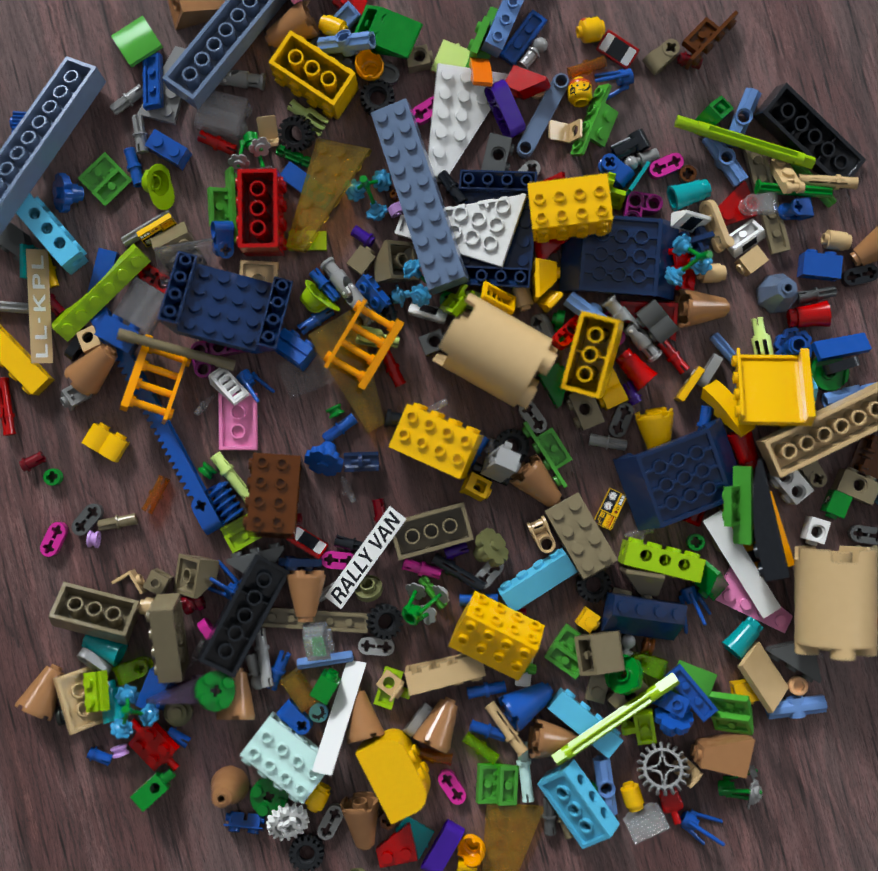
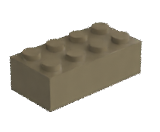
[544,492,618,581]
[393,501,474,560]
[48,582,140,645]
[146,593,190,683]

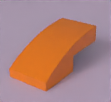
[469,57,493,87]

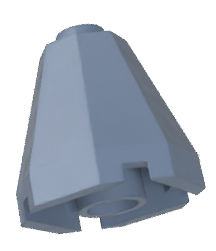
[756,273,798,314]

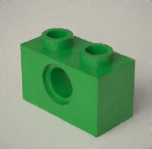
[310,668,342,705]

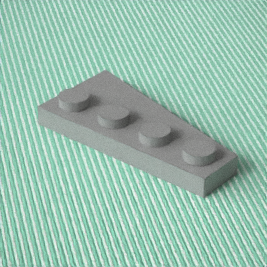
[137,46,185,125]

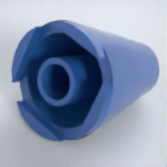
[498,682,554,732]

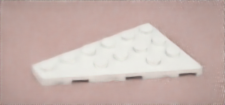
[428,63,508,183]
[395,193,527,267]

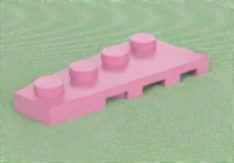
[715,566,793,633]

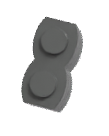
[636,298,679,344]

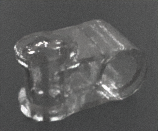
[738,192,778,215]

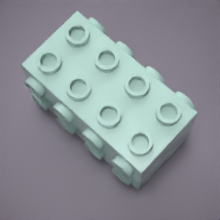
[240,711,325,804]

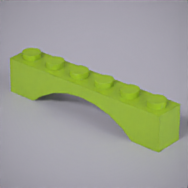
[51,243,151,342]

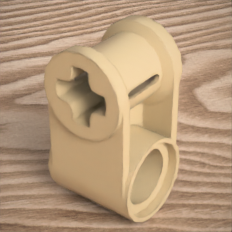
[526,515,556,553]

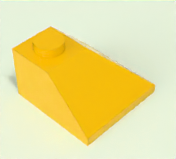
[532,258,560,303]

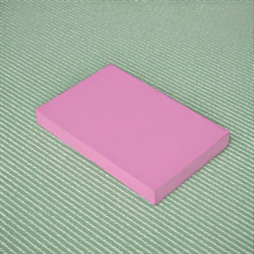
[218,393,258,450]

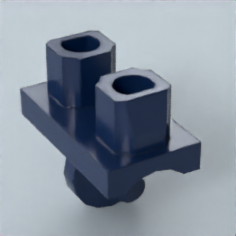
[679,225,715,255]
[344,452,379,472]

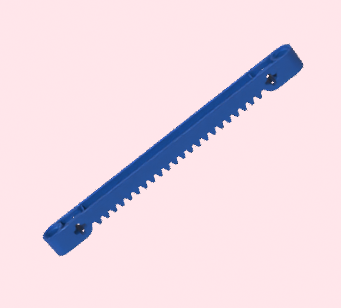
[90,308,225,535]

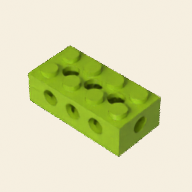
[618,537,706,583]

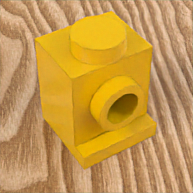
[459,472,492,502]
[574,606,601,633]

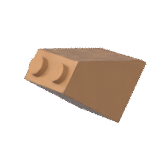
[167,0,226,30]
[690,732,755,779]

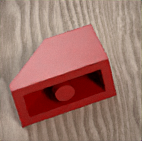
[505,65,551,100]

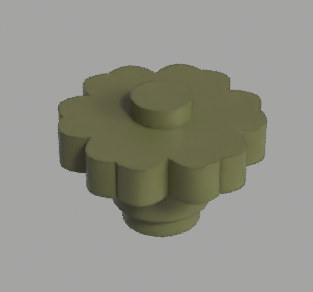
[473,528,509,567]

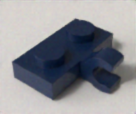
[278,556,322,571]

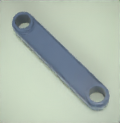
[516,73,569,159]

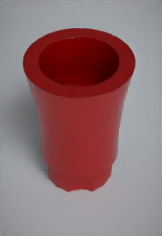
[786,300,831,328]
[615,348,658,391]
[727,431,759,468]

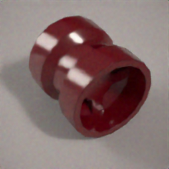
[181,594,206,615]

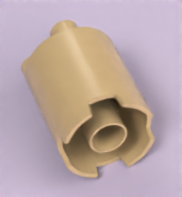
[432,293,558,409]
[794,545,878,661]

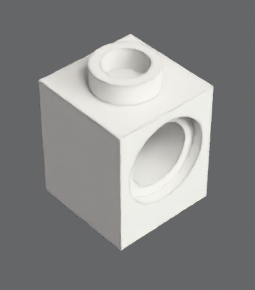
[800,516,831,546]

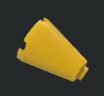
[635,407,674,450]

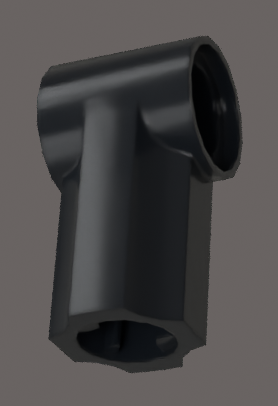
[610,128,651,160]

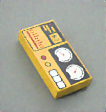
[136,213,177,248]
[674,366,705,402]
[594,488,626,531]

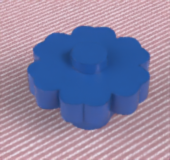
[52,173,84,213]
[773,327,813,357]
[304,441,344,476]
[653,706,694,737]

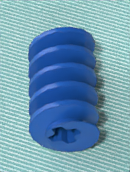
[206,481,244,524]

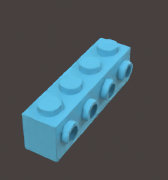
[497,548,578,611]
[546,687,623,759]

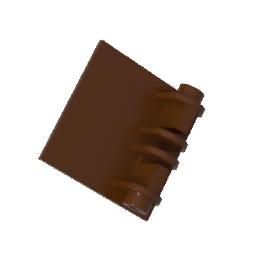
[849,434,878,479]

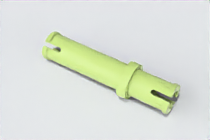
[210,451,249,503]

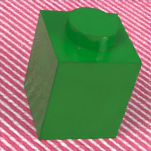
[820,489,853,520]

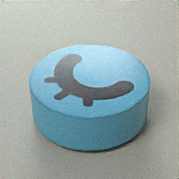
[309,702,329,723]

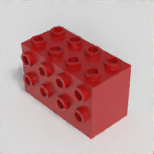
[236,169,287,257]

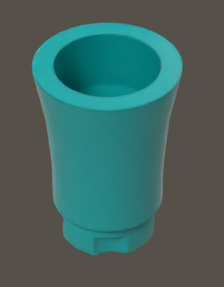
[667,179,712,212]
[721,616,764,660]
[82,635,128,667]
[101,679,125,725]

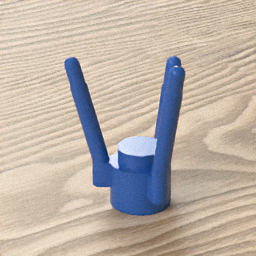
[594,68,634,101]
[236,369,275,417]
[207,560,239,599]
[678,585,712,634]
[680,809,725,846]

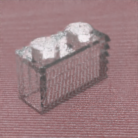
[303,621,335,661]
[623,802,670,845]

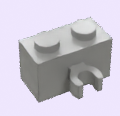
[480,441,521,483]

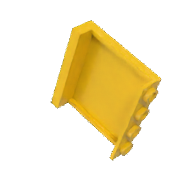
[731,348,816,426]

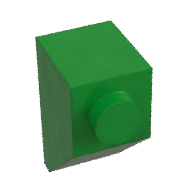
[695,95,734,126]
[537,363,566,408]
[695,561,729,601]

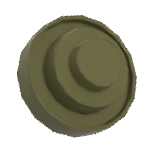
[354,575,383,602]
[164,697,193,726]

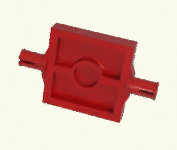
[128,718,180,772]

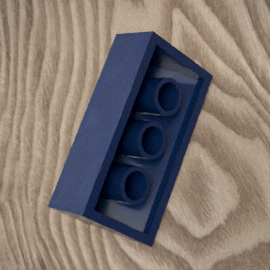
[601,592,688,641]

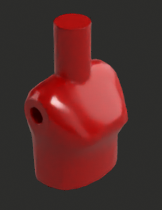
[659,787,684,825]

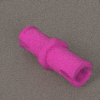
[402,558,442,580]

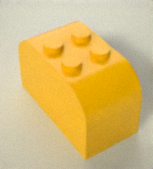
[560,310,624,399]
[355,728,431,825]

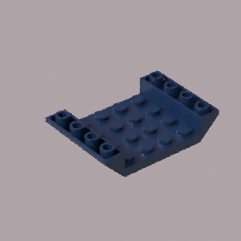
[459,170,537,288]
[558,215,679,301]
[157,251,293,354]
[613,418,737,531]

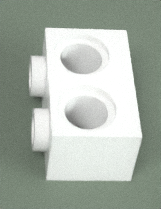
[767,470,815,505]

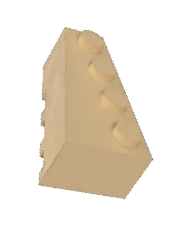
[405,654,486,696]

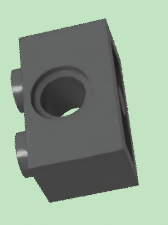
[481,133,514,171]

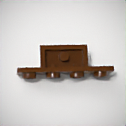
[681,10,738,71]

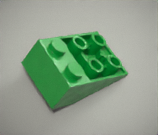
[354,5,423,59]

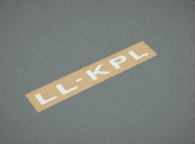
[26,249,53,363]

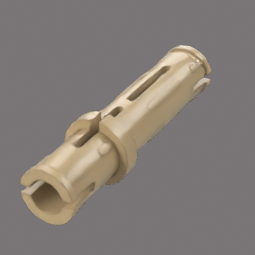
[798,173,859,190]
[485,701,529,757]

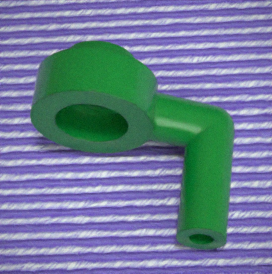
[551,309,573,345]

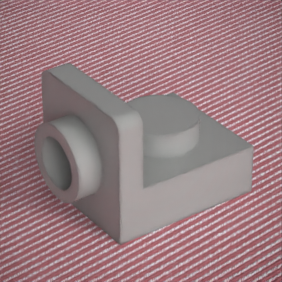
[59,385,92,411]

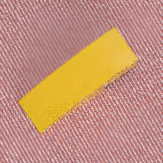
[701,379,756,437]

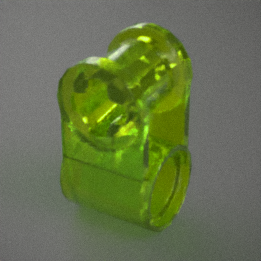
[631,652,669,680]
[112,656,153,686]

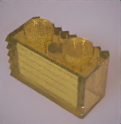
[280,667,317,713]

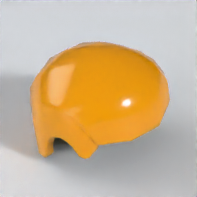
[355,49,384,81]
[457,834,486,868]

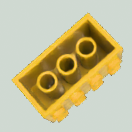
[268,30,359,120]
[528,173,613,243]
[389,402,484,479]
[448,591,545,681]

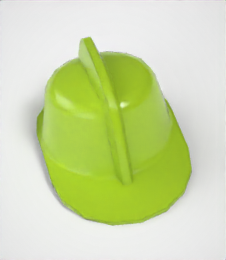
[141,164,175,210]
[300,280,340,313]

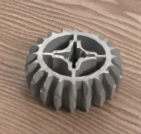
[637,741,690,796]

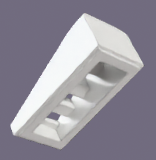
[208,368,249,406]

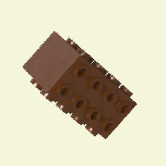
[243,452,302,539]

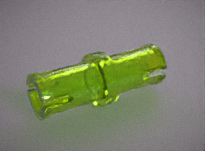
[462,731,500,765]

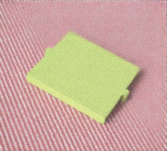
[431,39,470,73]

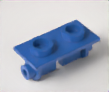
[355,274,392,314]
[653,690,691,718]
[223,811,265,834]

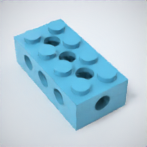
[16,193,89,275]
[537,759,620,849]

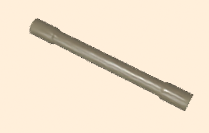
[117,328,236,371]

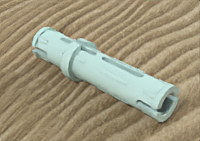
[516,741,535,803]

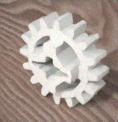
[266,803,309,841]

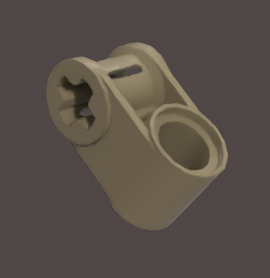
[642,39,680,76]
[798,460,827,488]

